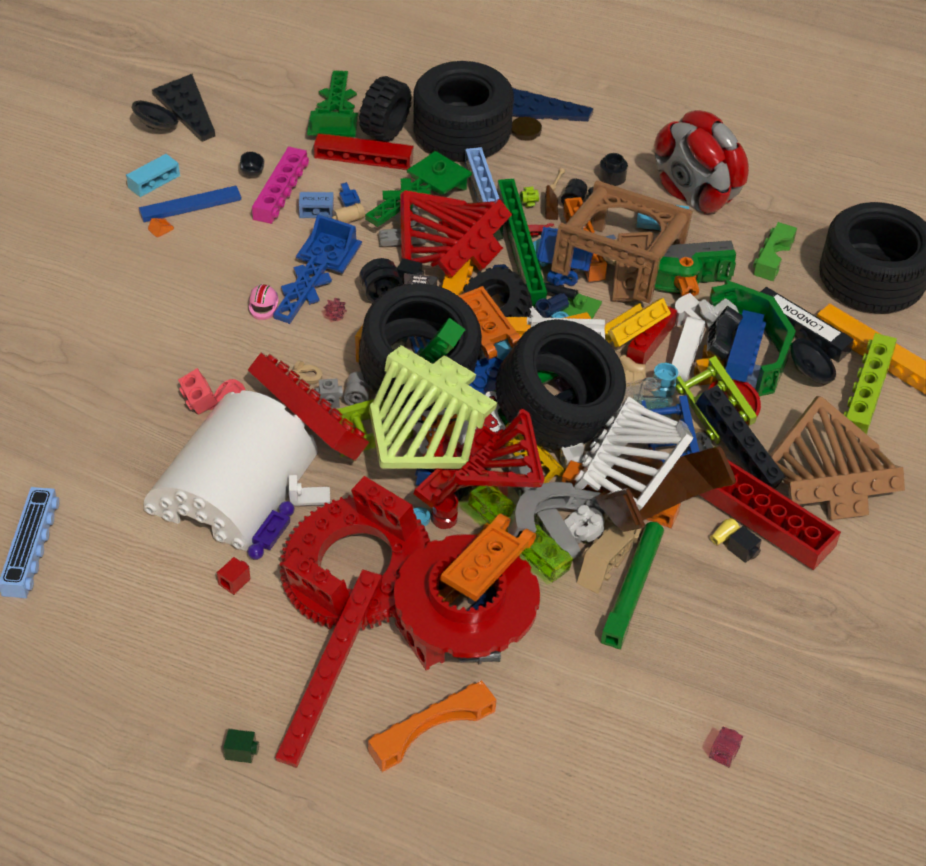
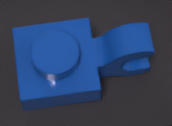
[339,182,360,207]

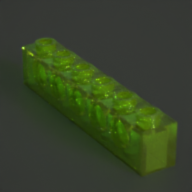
[468,486,573,583]

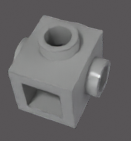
[315,378,343,408]

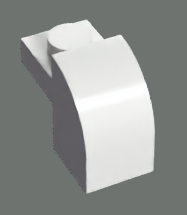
[675,293,702,326]
[698,298,739,328]

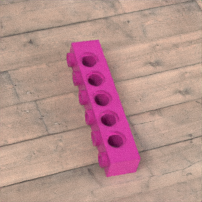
[252,146,309,224]

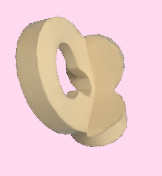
[293,361,322,384]

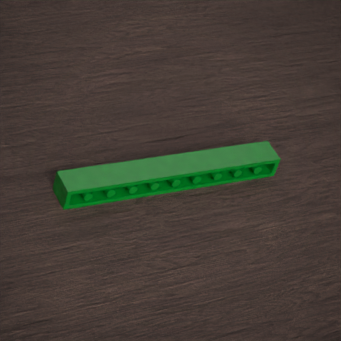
[497,178,547,308]

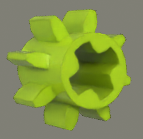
[520,186,539,207]

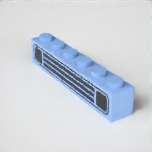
[465,147,499,202]
[0,487,59,598]

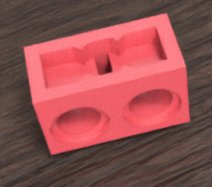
[178,368,218,415]

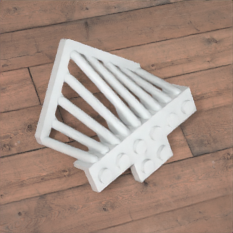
[574,396,693,511]

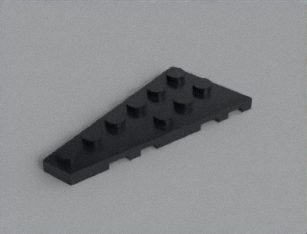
[152,74,215,142]

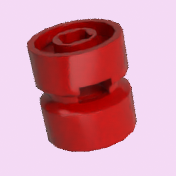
[432,493,458,529]

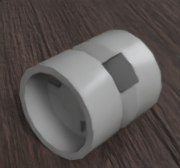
[344,372,371,405]

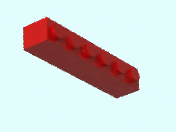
[314,133,413,170]

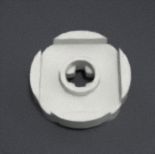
[564,505,605,543]

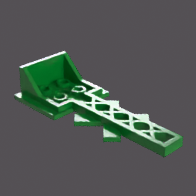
[307,70,358,137]
[365,151,472,227]

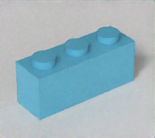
[126,154,180,197]

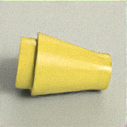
[710,518,740,546]

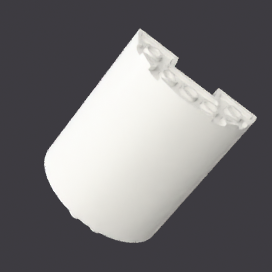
[143,390,318,552]

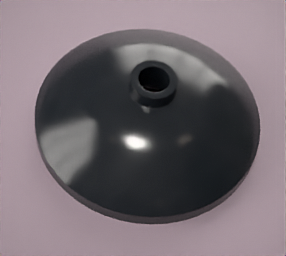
[131,100,178,130]
[791,338,836,384]

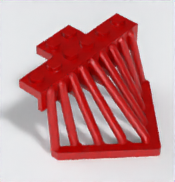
[400,191,512,278]
[413,409,545,508]

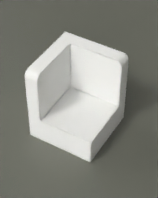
[560,443,584,470]

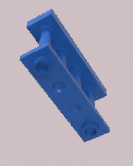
[641,395,699,463]

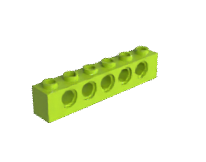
[844,333,897,434]

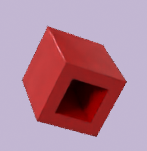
[217,557,251,595]

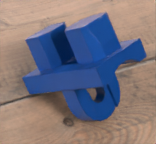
[547,268,578,286]

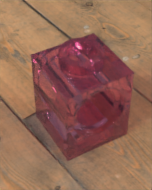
[709,726,744,768]

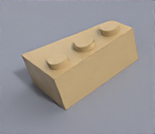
[577,525,635,594]

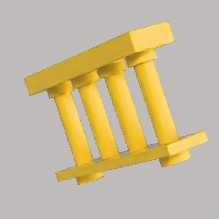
[604,298,671,347]

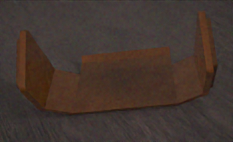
[595,446,736,532]

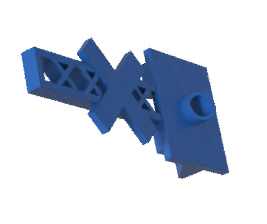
[273,214,362,324]

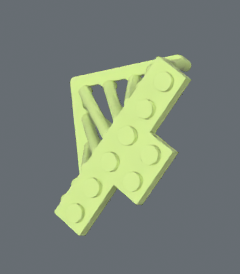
[369,345,497,469]

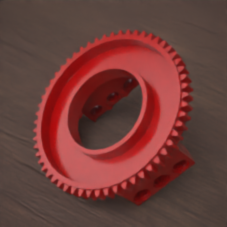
[280,476,430,630]

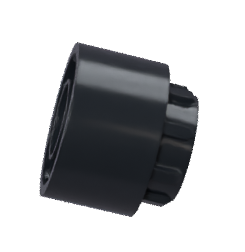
[598,153,628,186]

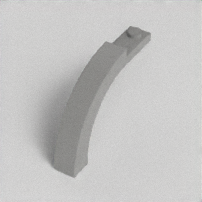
[508,482,604,538]

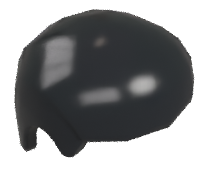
[239,152,264,177]

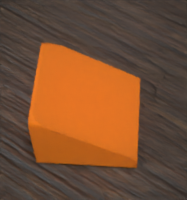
[148,218,174,237]

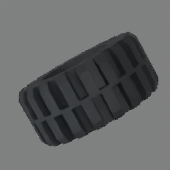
[359,76,412,142]
[462,267,532,329]

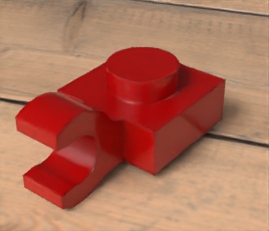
[528,223,554,236]

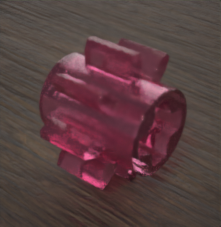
[324,298,347,321]

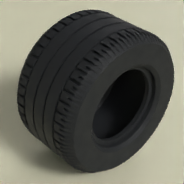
[413,61,514,162]
[819,202,926,313]
[359,283,482,411]
[495,319,626,450]

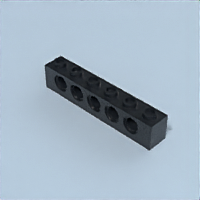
[695,385,786,489]

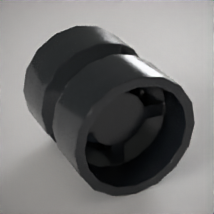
[561,178,588,205]

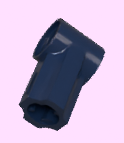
[535,293,569,318]

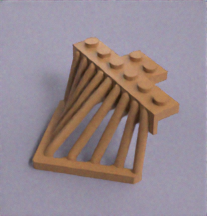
[770,396,905,520]

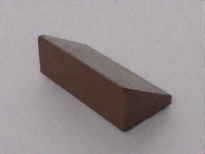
[545,185,558,220]

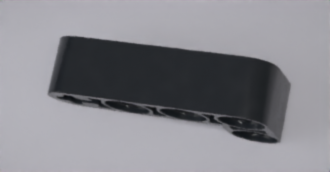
[707,306,743,361]

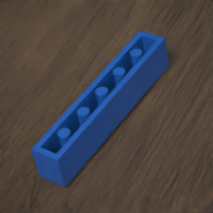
[726,310,766,382]

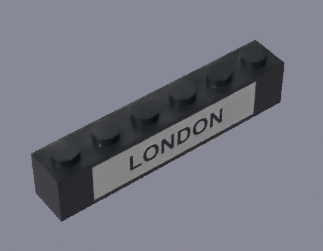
[760,286,854,363]

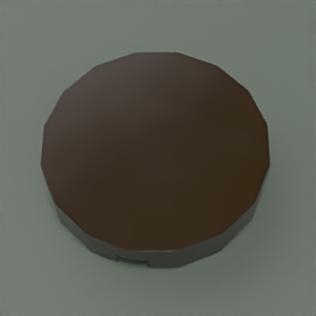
[511,117,542,141]

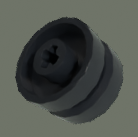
[359,258,403,302]

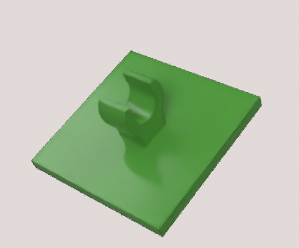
[561,293,602,319]

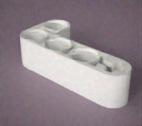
[672,316,705,382]

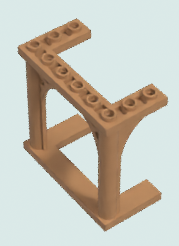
[551,180,693,304]

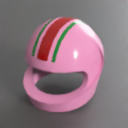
[249,284,279,320]

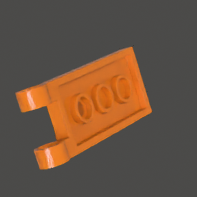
[459,286,521,360]
[441,513,536,601]

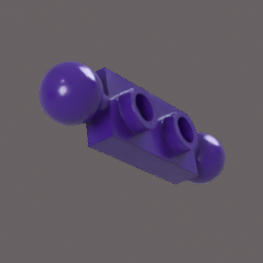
[248,501,295,560]

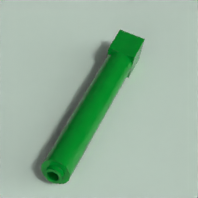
[601,522,664,650]

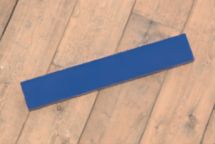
[139,186,241,222]

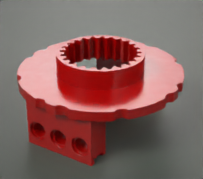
[394,534,540,670]

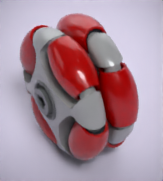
[654,110,749,214]

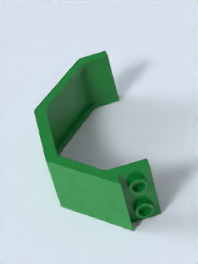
[709,279,796,397]

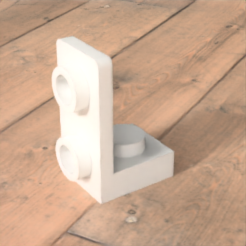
[289,475,330,506]

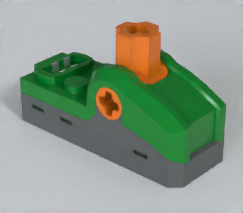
[654,240,736,296]

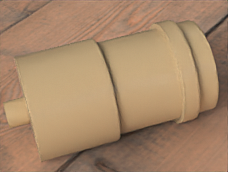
[332,203,365,223]

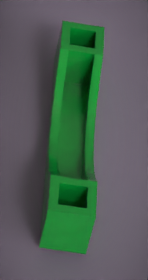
[416,318,465,363]

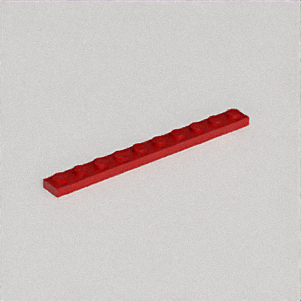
[275,569,383,768]

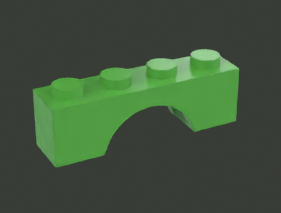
[753,222,797,282]

